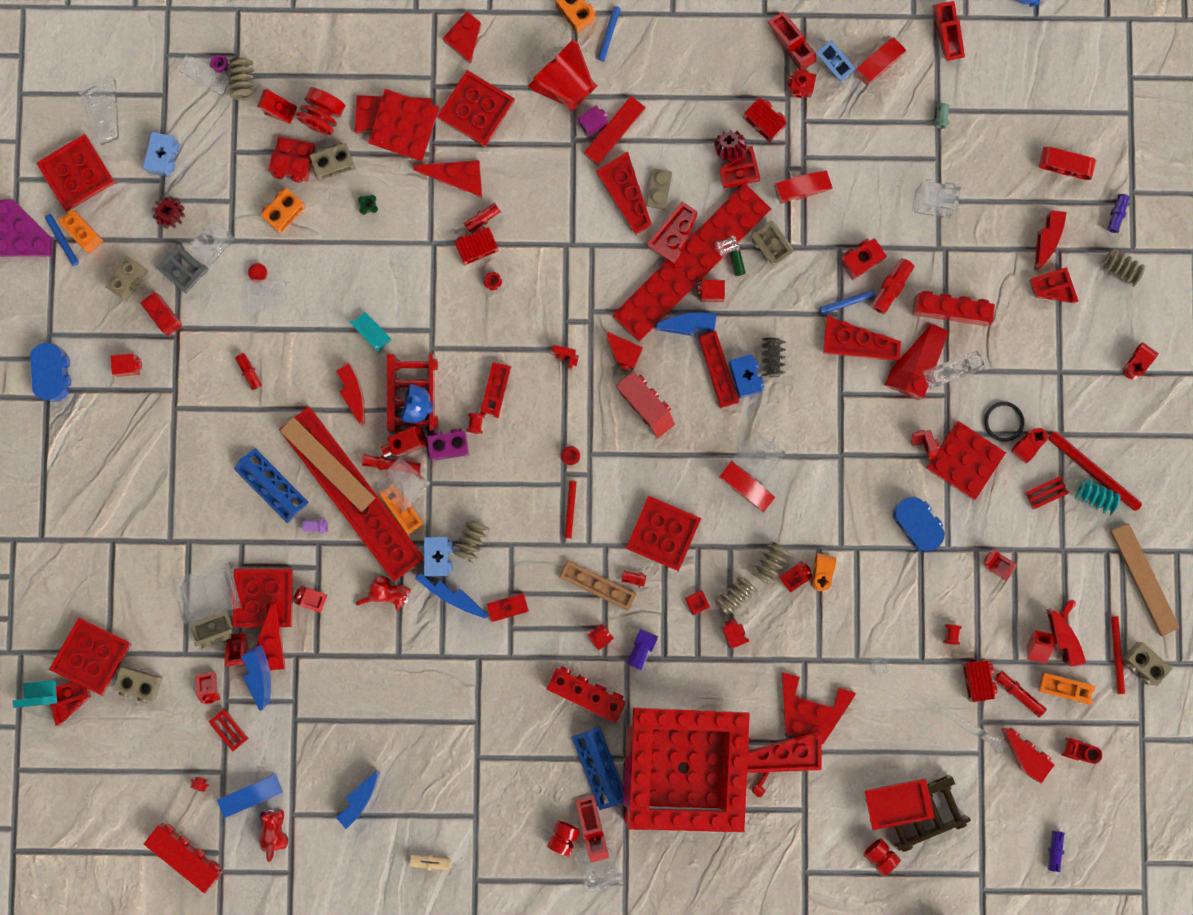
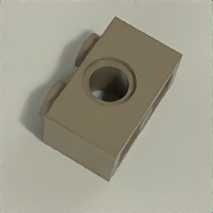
[105,256,148,301]

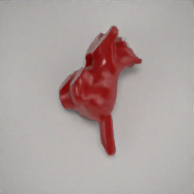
[355,576,411,611]
[259,810,289,862]

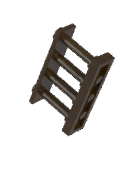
[894,775,971,852]

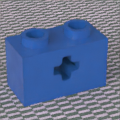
[728,354,764,399]

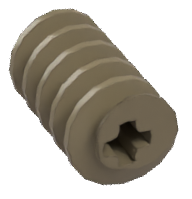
[229,58,254,100]
[1100,248,1145,287]
[453,520,490,563]
[751,542,791,585]
[715,577,758,618]

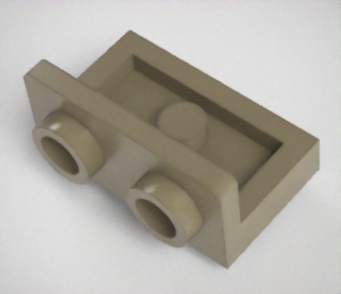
[751,221,795,266]
[190,611,236,648]

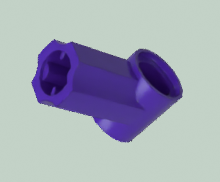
[627,629,658,670]

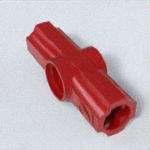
[871,258,915,315]

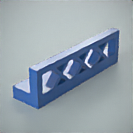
[234,448,309,523]
[572,726,624,810]

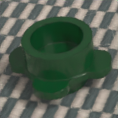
[358,195,378,215]

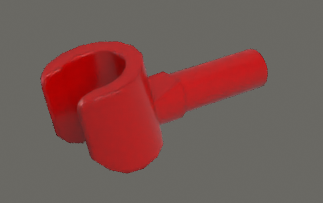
[752,772,770,797]

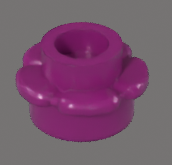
[210,55,229,73]

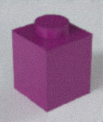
[578,105,608,138]

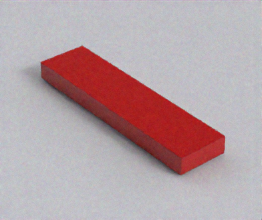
[584,96,646,166]
[698,330,739,409]

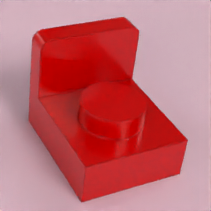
[552,345,579,370]
[779,561,812,593]
[294,586,327,613]
[195,671,220,704]

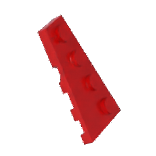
[747,731,822,773]

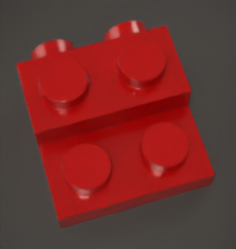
[268,136,316,183]

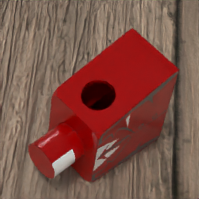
[381,427,428,457]

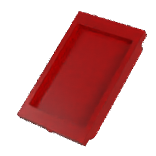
[864,779,934,830]

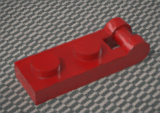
[480,362,511,418]

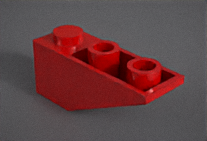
[1001,727,1055,783]

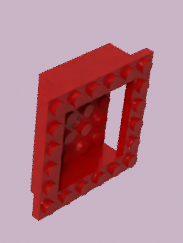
[623,707,750,832]

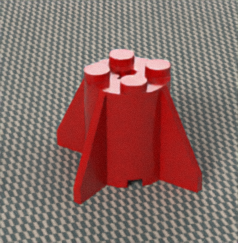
[528,39,598,112]

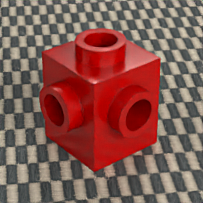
[787,69,817,98]

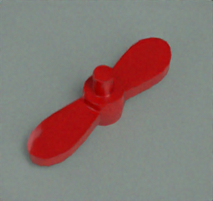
[1059,600,1076,620]

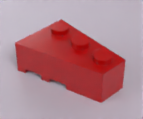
[616,371,675,439]

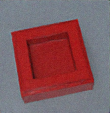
[685,590,710,615]

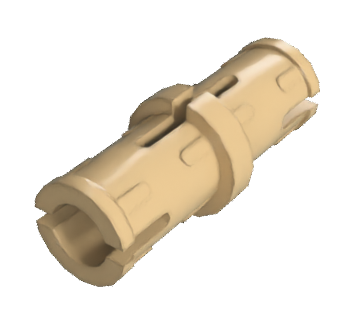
[410,855,451,871]

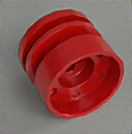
[296,87,346,136]

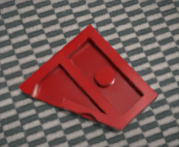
[719,146,761,189]
[50,681,91,726]

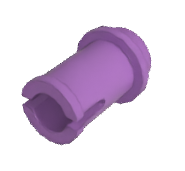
[302,518,328,534]

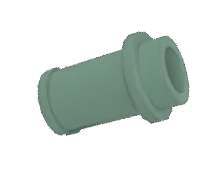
[934,103,949,129]

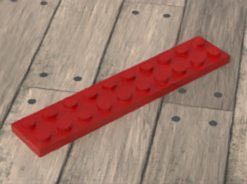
[612,184,772,342]
[279,406,424,582]

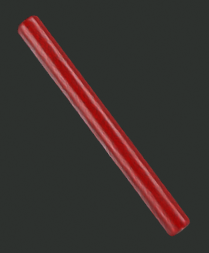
[1048,431,1142,511]

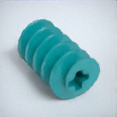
[1075,479,1120,516]

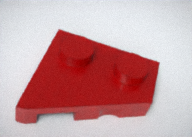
[442,11,481,63]
[1029,267,1079,304]

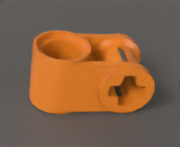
[812,553,836,591]

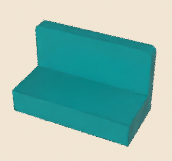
[350,311,392,352]
[13,680,57,708]

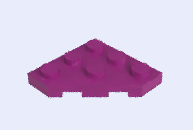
[0,199,53,257]

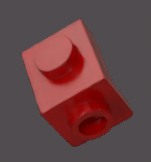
[911,430,940,460]
[984,549,1017,581]

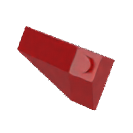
[884,324,949,400]

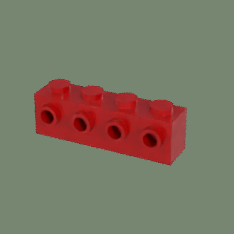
[912,291,995,326]
[546,666,626,723]
[143,823,224,894]

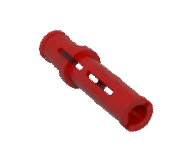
[362,454,421,475]
[994,670,1047,718]

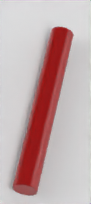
[564,481,577,539]

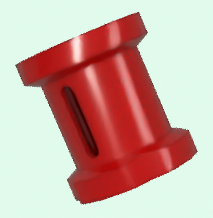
[466,413,485,434]
[943,624,962,645]

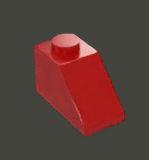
[606,332,643,372]

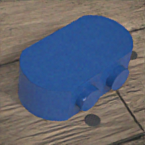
[30,343,71,402]
[893,497,945,551]

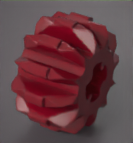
[714,129,747,162]
[152,196,185,229]

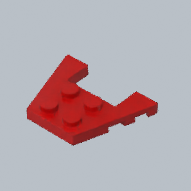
[782,672,856,744]

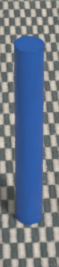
[597,6,621,62]
[45,214,79,266]
[819,290,876,315]

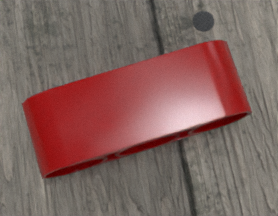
[1038,147,1096,180]

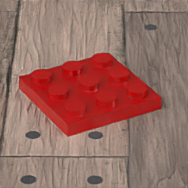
[437,70,515,148]
[368,89,440,162]
[36,134,116,212]
[926,421,1006,500]
[626,496,701,572]
[233,569,293,627]
[49,617,131,696]

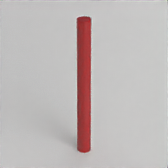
[1111,616,1125,694]

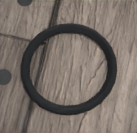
[984,402,1024,442]

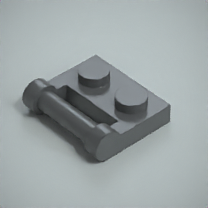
[156,244,209,294]

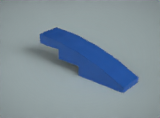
[416,573,489,618]

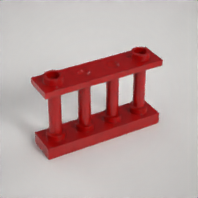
[387,354,438,433]

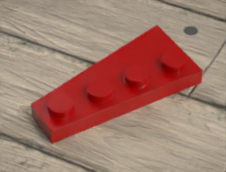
[355,95,432,134]
[596,152,652,236]
[823,315,901,361]

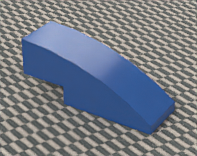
[656,313,717,336]
[241,645,271,711]
[336,770,380,829]
[217,774,283,818]

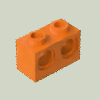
[555,0,596,34]
[261,188,306,234]
[58,209,104,253]

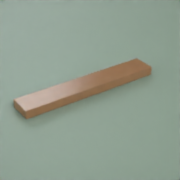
[280,417,376,512]
[1110,523,1180,636]

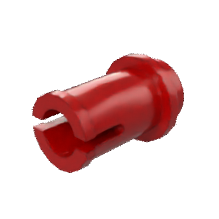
[622,570,647,588]

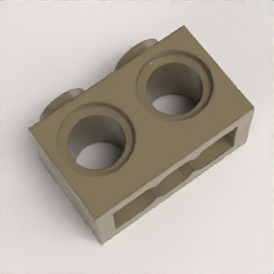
[310,143,356,181]
[1122,642,1173,686]
[113,666,163,703]

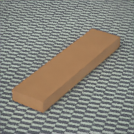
[559,560,636,611]

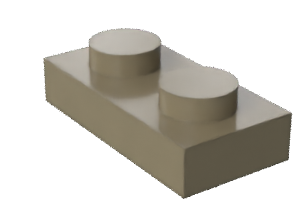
[647,169,672,210]

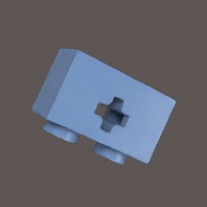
[816,40,856,82]
[143,132,180,178]
[424,537,453,576]

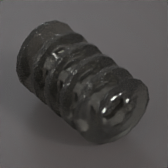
[762,337,786,378]

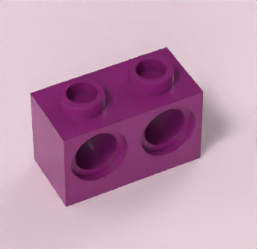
[427,428,470,461]

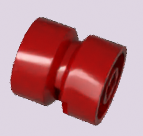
[547,820,580,857]
[863,838,901,876]

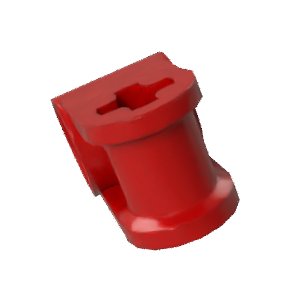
[1123,342,1159,379]
[1011,428,1048,464]
[1061,737,1103,764]

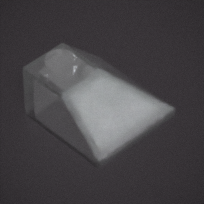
[375,457,430,512]

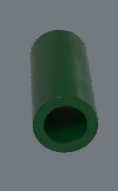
[729,248,746,276]

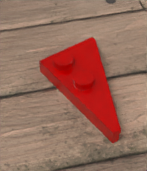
[414,160,483,198]
[247,602,286,672]

